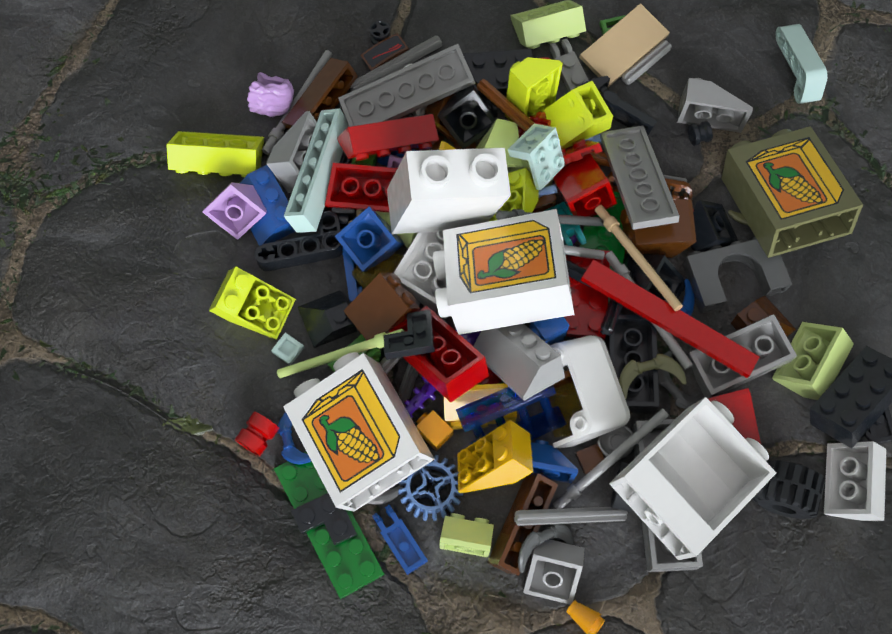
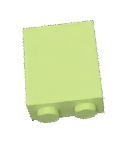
[476,119,523,173]

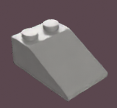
[677,78,753,133]
[266,111,317,193]

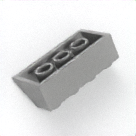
[689,314,797,398]
[473,324,565,401]

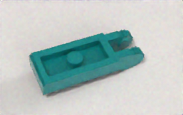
[544,202,586,246]

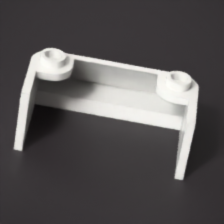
[550,335,630,448]

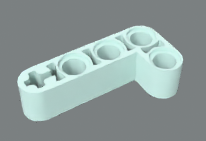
[776,24,827,104]

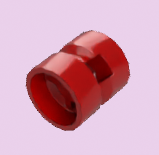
[234,411,279,457]

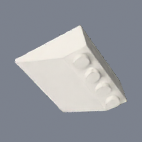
[394,231,447,319]

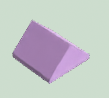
[202,182,267,240]

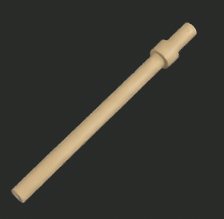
[595,205,683,311]

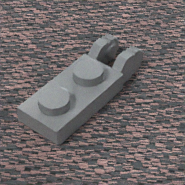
[549,38,589,92]

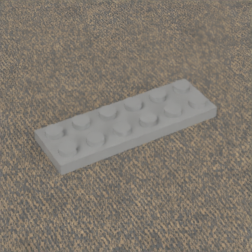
[338,44,475,127]
[600,126,679,230]

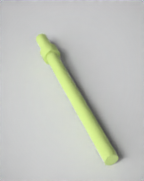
[277,329,404,378]

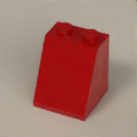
[552,153,617,217]
[707,388,761,444]

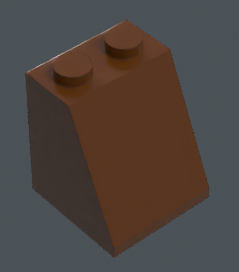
[620,199,697,258]
[344,272,420,340]

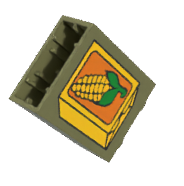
[722,126,863,258]

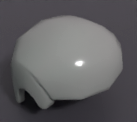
[597,426,634,460]

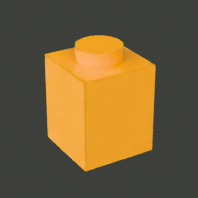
[416,410,453,451]

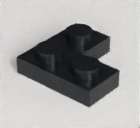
[384,310,435,360]
[291,493,357,546]

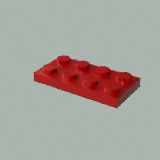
[564,250,610,340]

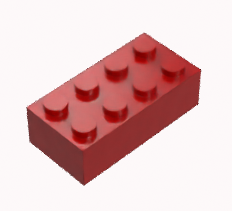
[389,306,489,403]

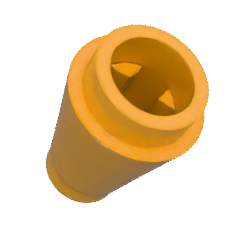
[566,600,605,634]

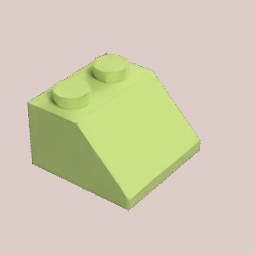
[440,513,494,557]

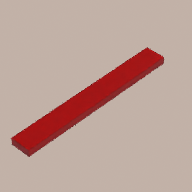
[581,259,760,378]

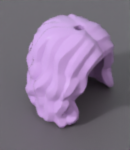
[247,72,294,117]

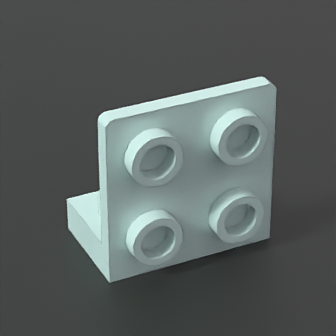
[508,124,565,190]

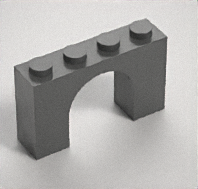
[682,237,792,313]

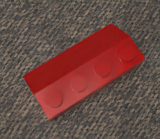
[337,114,439,161]
[325,163,398,212]

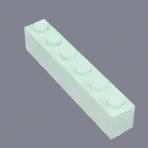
[284,108,349,233]

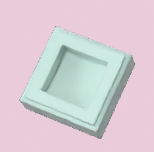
[271,332,305,365]

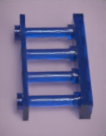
[455,385,567,444]

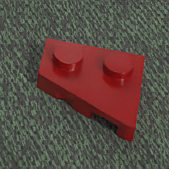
[561,139,603,165]

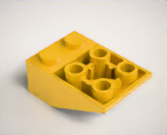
[457,420,533,493]

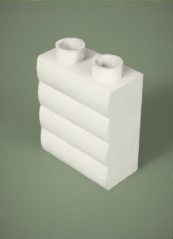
[609,397,776,560]

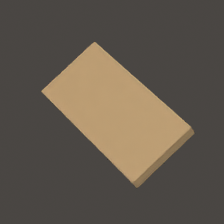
[579,3,670,87]

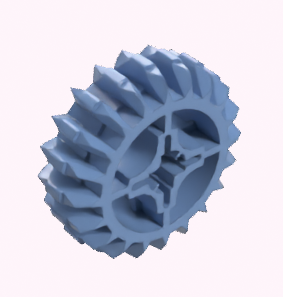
[398,455,463,521]

